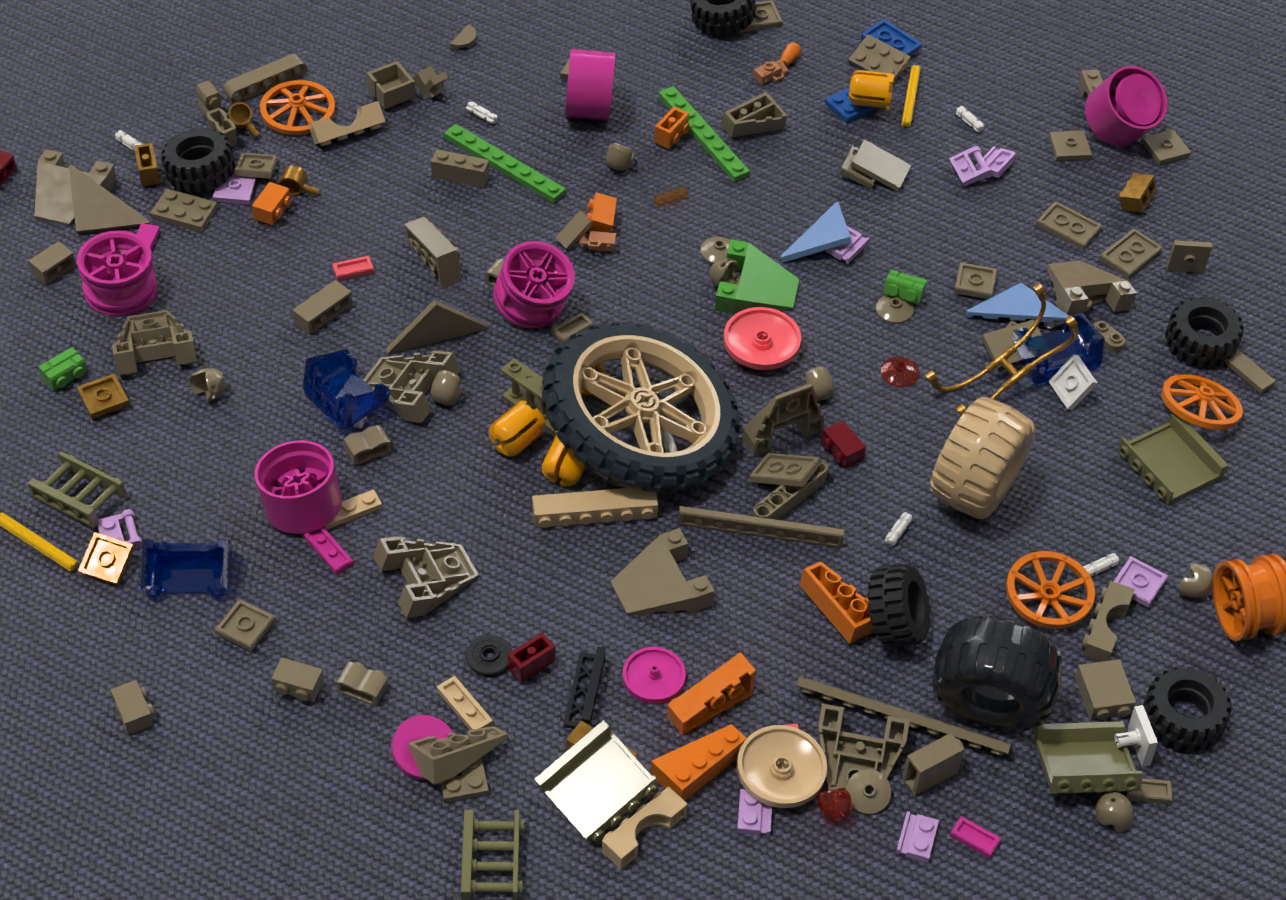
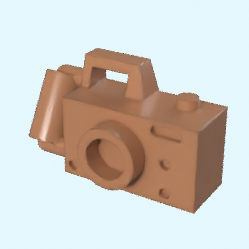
[753,60,788,85]
[579,231,616,252]

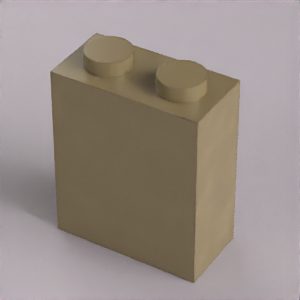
[1075,659,1136,720]
[902,733,964,796]

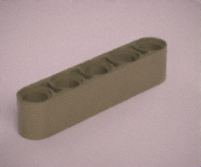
[223,54,307,103]
[753,459,828,520]

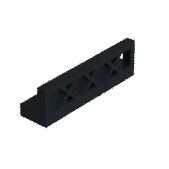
[563,646,606,729]

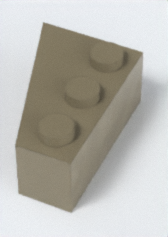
[721,92,788,138]

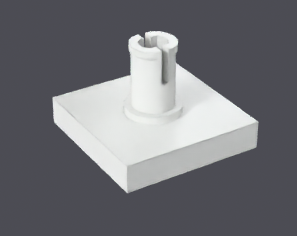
[1048,355,1098,410]
[1114,705,1158,767]

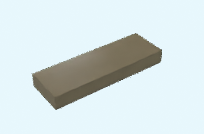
[1225,350,1276,394]

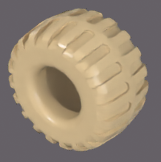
[930,397,1036,519]

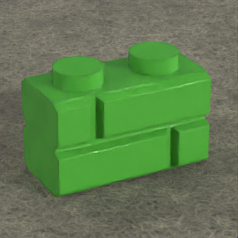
[883,270,927,305]
[38,347,87,391]

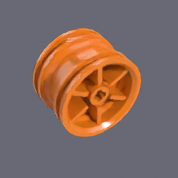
[1212,553,1286,641]

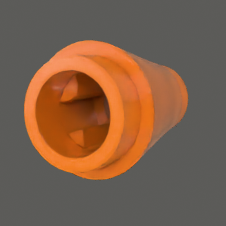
[780,42,802,67]

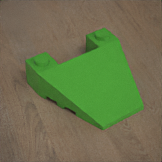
[715,239,799,314]

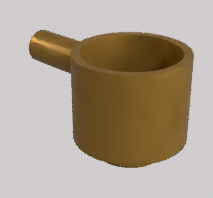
[227,102,260,138]
[279,165,319,196]

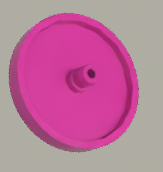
[1116,74,1161,126]
[623,647,686,704]
[391,715,453,780]

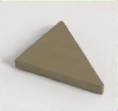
[69,165,150,234]
[386,300,488,354]

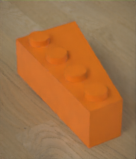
[799,561,874,644]
[667,652,756,735]
[650,724,747,801]

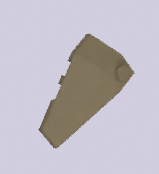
[408,726,508,784]

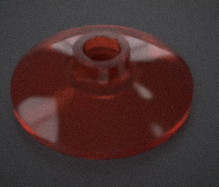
[881,357,919,387]

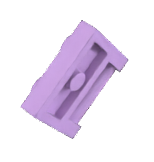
[949,146,993,187]
[97,509,143,549]

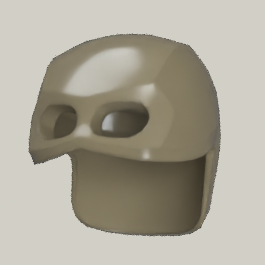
[606,143,634,171]
[709,258,741,287]
[803,366,834,401]
[189,368,225,401]
[431,370,462,406]
[1178,562,1213,598]
[1095,791,1133,833]

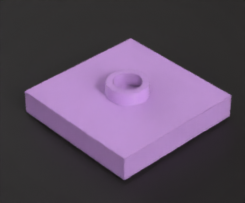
[213,173,257,205]
[1114,556,1168,607]

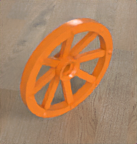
[260,80,335,135]
[1161,374,1243,430]
[1006,551,1095,629]

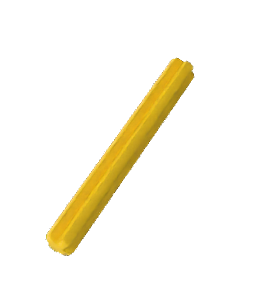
[901,65,921,127]
[0,513,78,571]

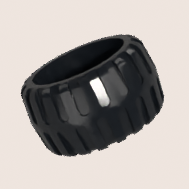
[932,616,1062,732]

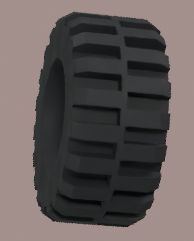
[690,0,756,36]
[161,128,235,193]
[1165,296,1244,369]
[867,563,930,648]
[1143,666,1232,752]

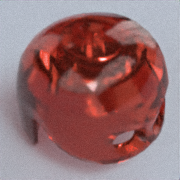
[818,788,852,822]

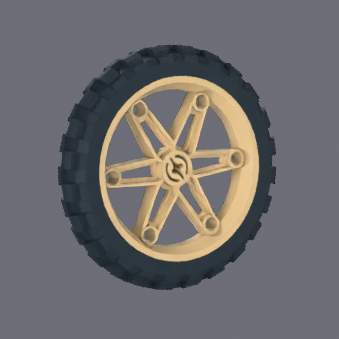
[542,322,740,493]

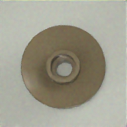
[700,237,730,264]
[876,295,914,324]
[846,769,891,814]

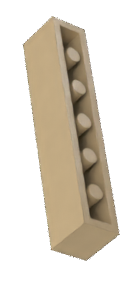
[532,487,658,528]

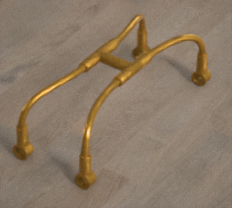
[925,283,1079,416]

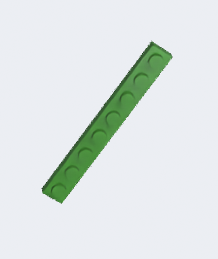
[658,86,750,182]
[444,124,566,203]

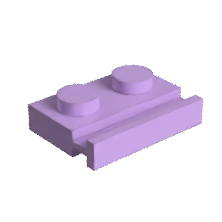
[975,146,1017,178]
[826,226,869,264]
[737,789,772,836]
[896,811,939,863]

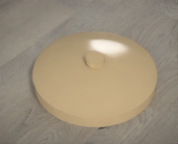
[737,725,827,808]

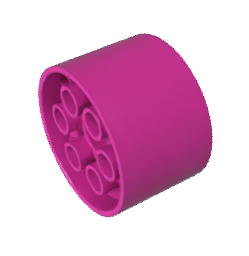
[565,49,615,121]
[1085,66,1167,146]
[255,440,342,534]

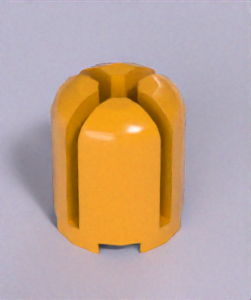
[849,70,894,109]
[489,401,546,457]
[542,434,586,487]

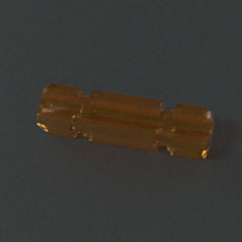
[653,186,688,205]

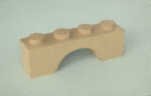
[308,101,385,146]
[602,786,688,870]

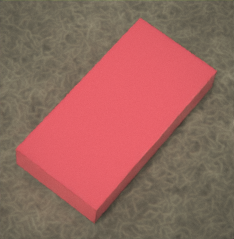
[332,256,374,281]

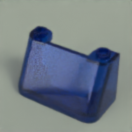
[1013,312,1105,385]
[303,349,390,430]
[141,539,232,597]

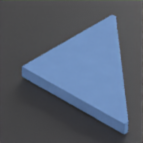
[781,202,852,262]
[966,283,1069,323]

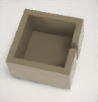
[366,61,416,109]

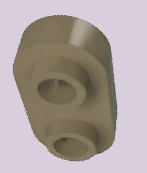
[1091,321,1125,352]

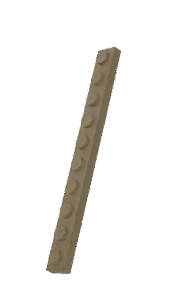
[797,676,1011,756]

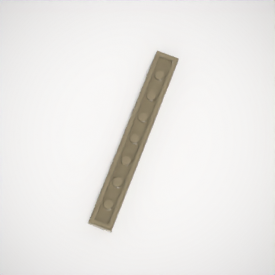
[678,506,844,548]

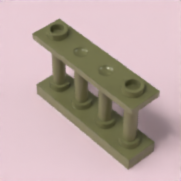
[500,358,558,436]
[27,452,127,528]
[461,810,524,900]

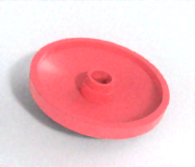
[723,307,801,370]

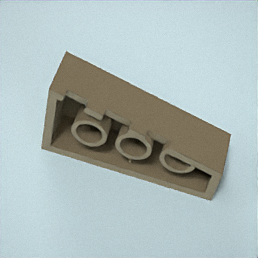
[404,217,462,289]

